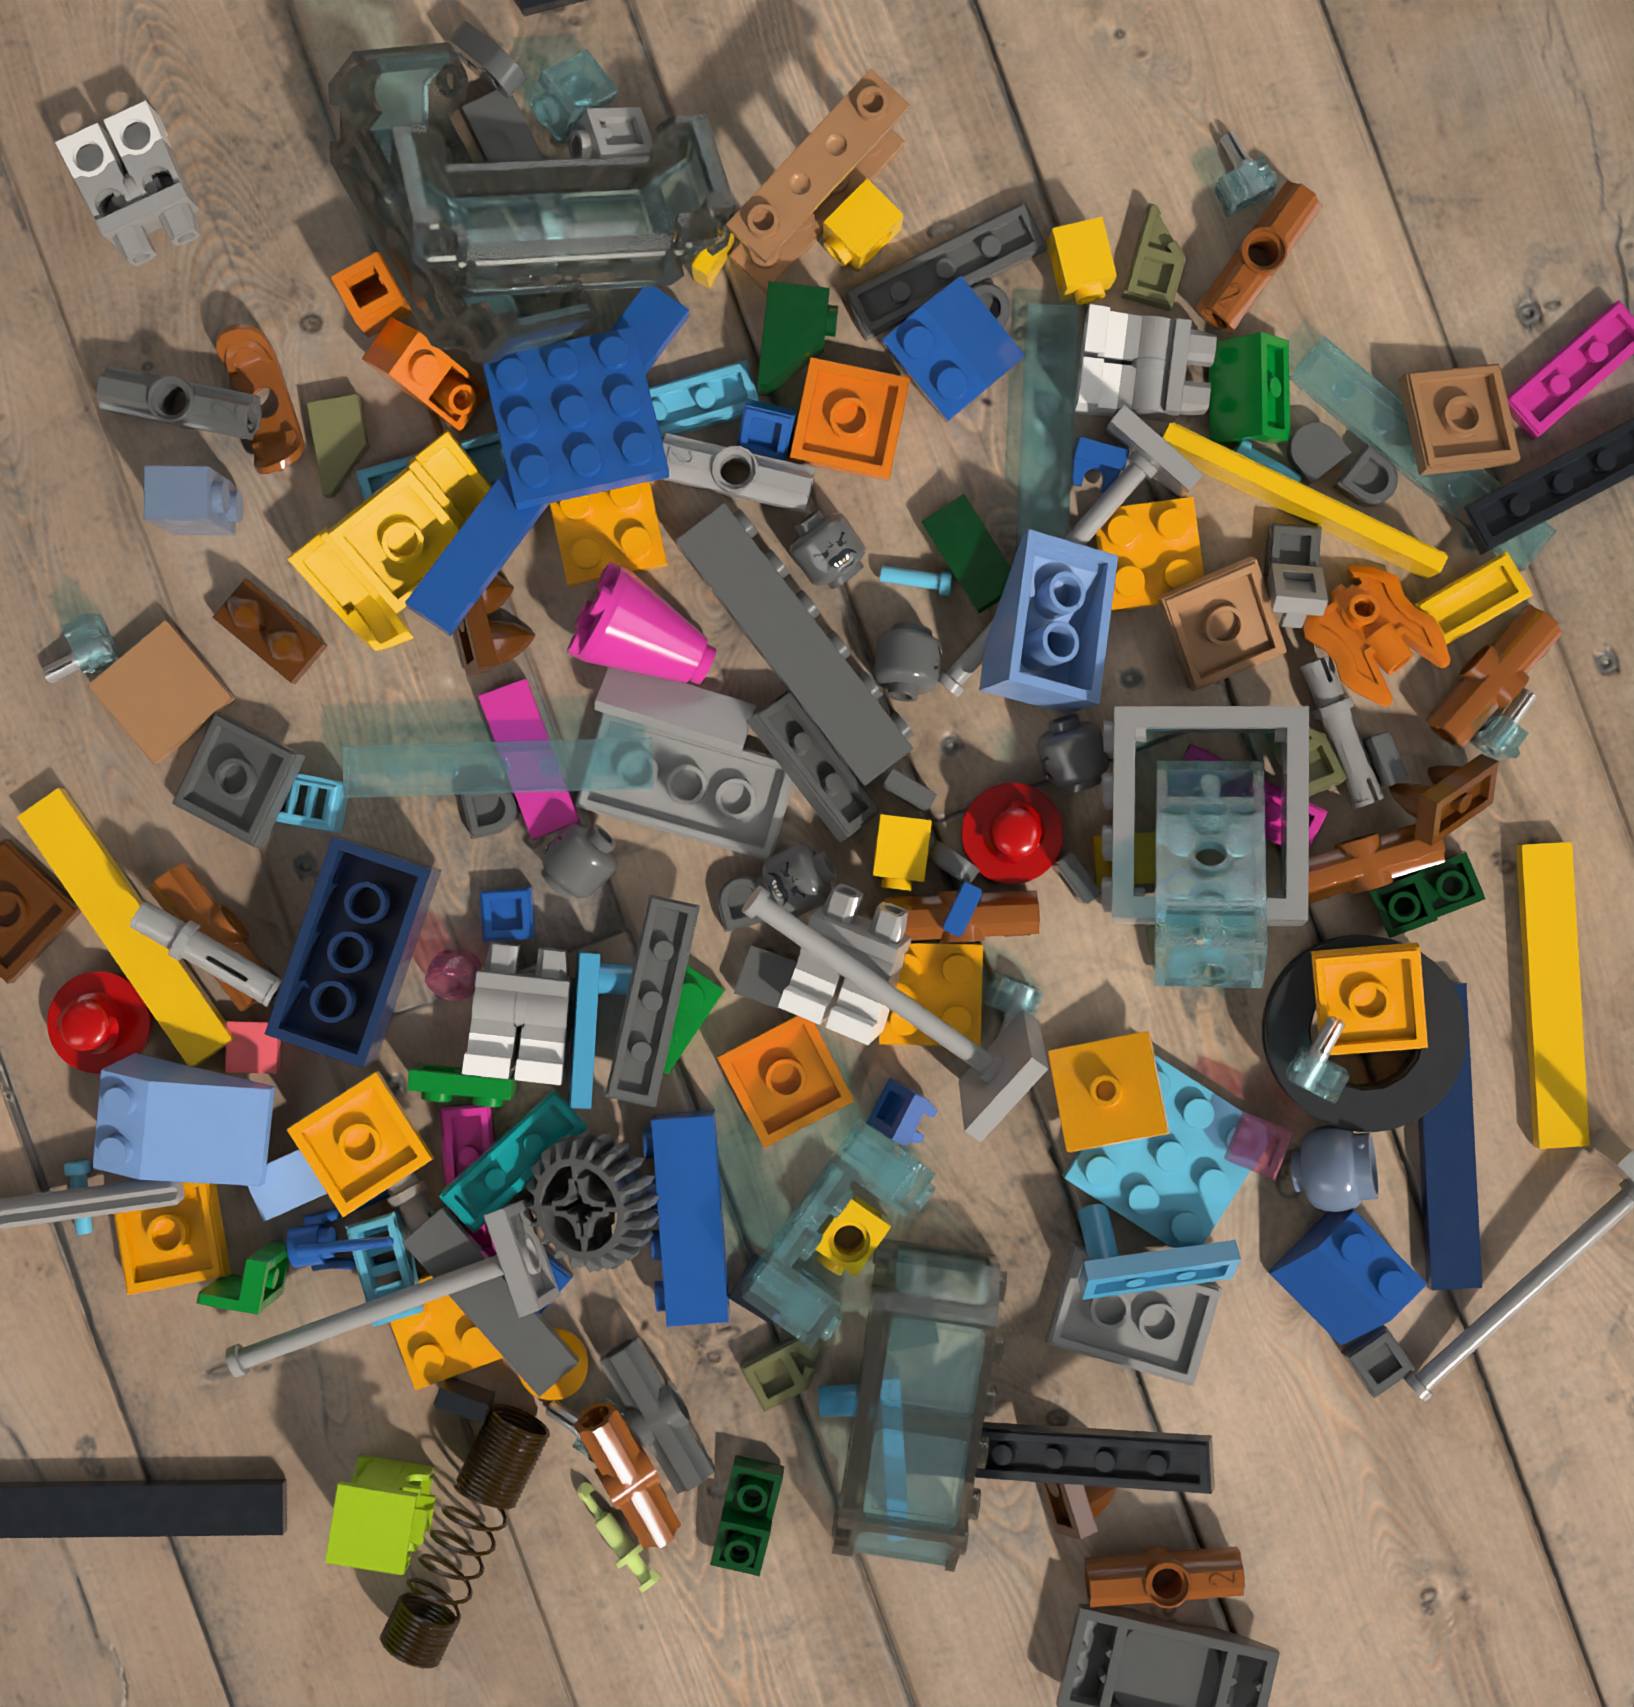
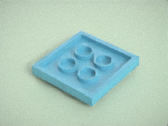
[1062,1055,1275,1248]

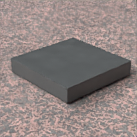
[172,712,306,848]

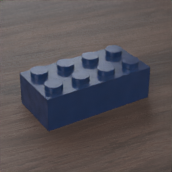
[264,836,442,1068]

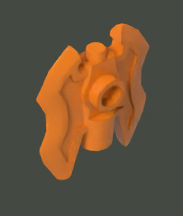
[1303,565,1451,707]

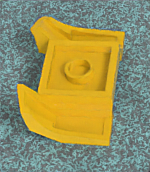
[287,430,493,651]

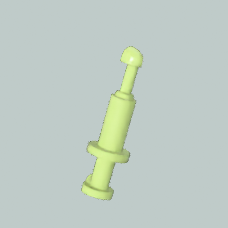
[577,1482,662,1593]

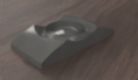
[1056,1604,1280,1707]

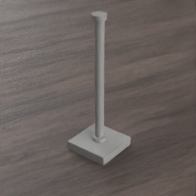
[938,405,1204,698]
[742,886,1049,1143]
[1404,1129,1634,1402]
[226,1198,561,1377]

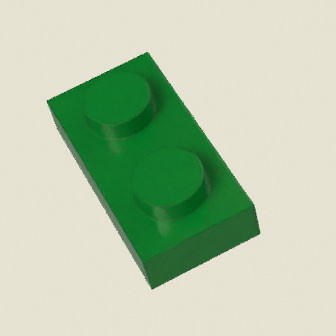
[663,964,725,1075]
[407,1063,518,1107]

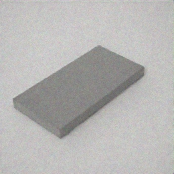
[575,712,793,860]

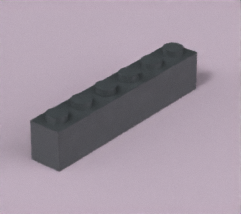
[675,503,914,788]

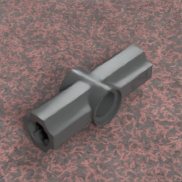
[96,365,262,440]
[599,1336,715,1494]

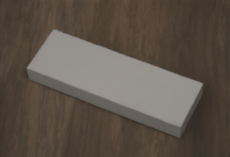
[594,667,757,755]

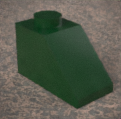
[757,281,839,396]

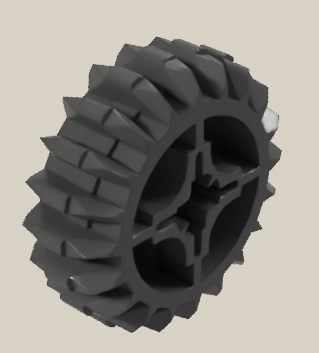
[525,1131,660,1273]

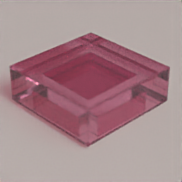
[1224,1111,1294,1180]

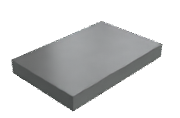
[1045,1243,1222,1386]

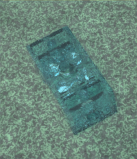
[1154,761,1268,988]
[741,1118,936,1349]

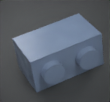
[144,466,244,536]

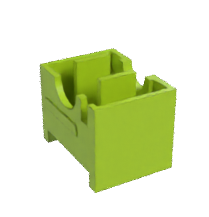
[325,1454,436,1575]

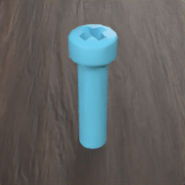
[1233,440,1302,482]
[880,565,954,596]
[64,1160,93,1235]

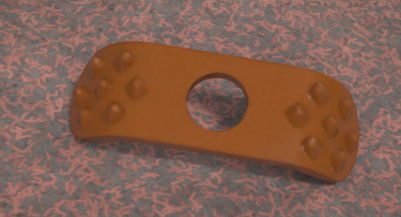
[216,323,304,474]

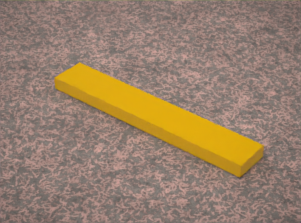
[1160,422,1448,579]
[17,788,235,1067]
[1516,842,1590,1149]

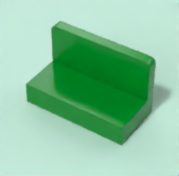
[1209,332,1290,444]
[196,1240,289,1315]

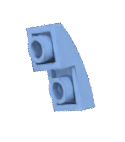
[248,1150,327,1222]

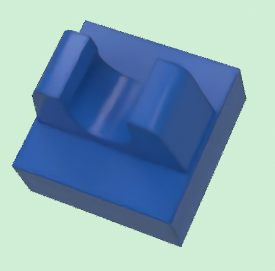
[1070,437,1130,493]
[867,1078,937,1146]

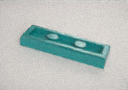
[438,1089,588,1233]

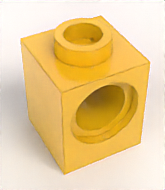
[823,179,904,273]
[1046,216,1117,305]
[871,814,932,891]
[813,1190,891,1278]

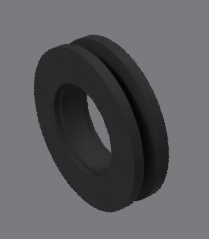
[1262,935,1467,1132]

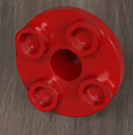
[961,783,1063,884]
[47,971,153,1074]

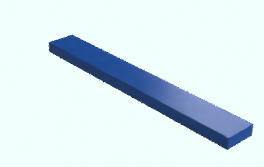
[405,282,689,636]

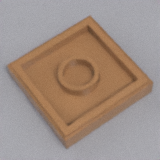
[1398,363,1521,476]
[1157,556,1287,691]
[87,620,236,764]

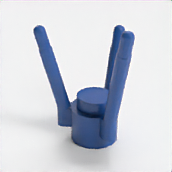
[286,1189,394,1271]

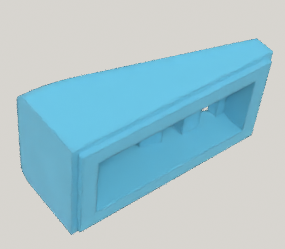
[276,773,351,833]
[346,1211,425,1327]

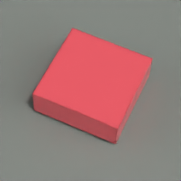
[225,1020,282,1074]

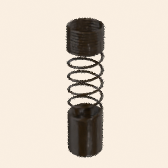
[379,1404,550,1669]

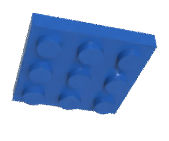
[481,326,669,510]

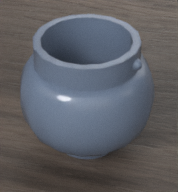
[1291,1125,1379,1212]

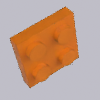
[790,357,911,482]
[717,1015,855,1148]

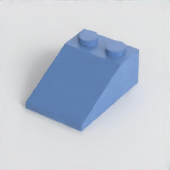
[979,529,1118,714]
[93,1053,275,1186]

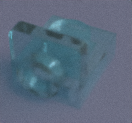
[530,50,619,141]

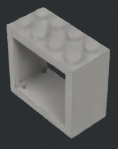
[1102,706,1309,927]

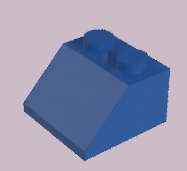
[882,276,1025,423]
[1268,1209,1427,1345]

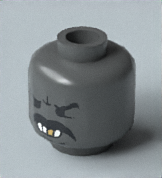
[790,510,866,589]
[872,622,943,702]
[1037,714,1109,793]
[541,823,617,899]
[757,843,837,918]

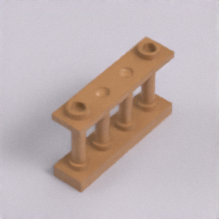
[726,68,910,295]

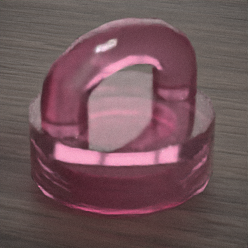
[425,949,481,1000]

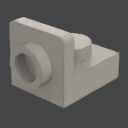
[569,107,656,181]

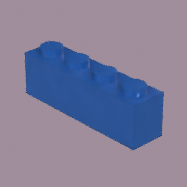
[643,1109,730,1327]

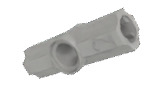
[661,433,815,513]

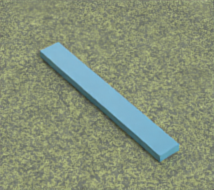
[356,360,759,501]

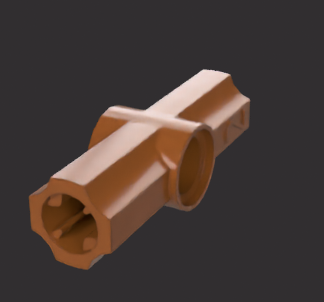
[1195,180,1323,334]
[1425,604,1563,749]
[1308,824,1446,905]
[147,862,271,1012]
[883,889,1040,943]
[573,1401,681,1549]
[1084,1546,1245,1609]

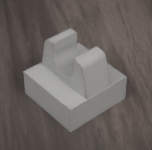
[1267,563,1328,628]

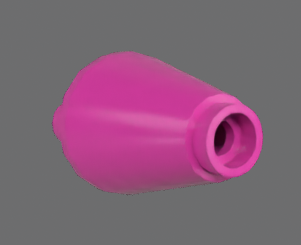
[566,561,717,685]

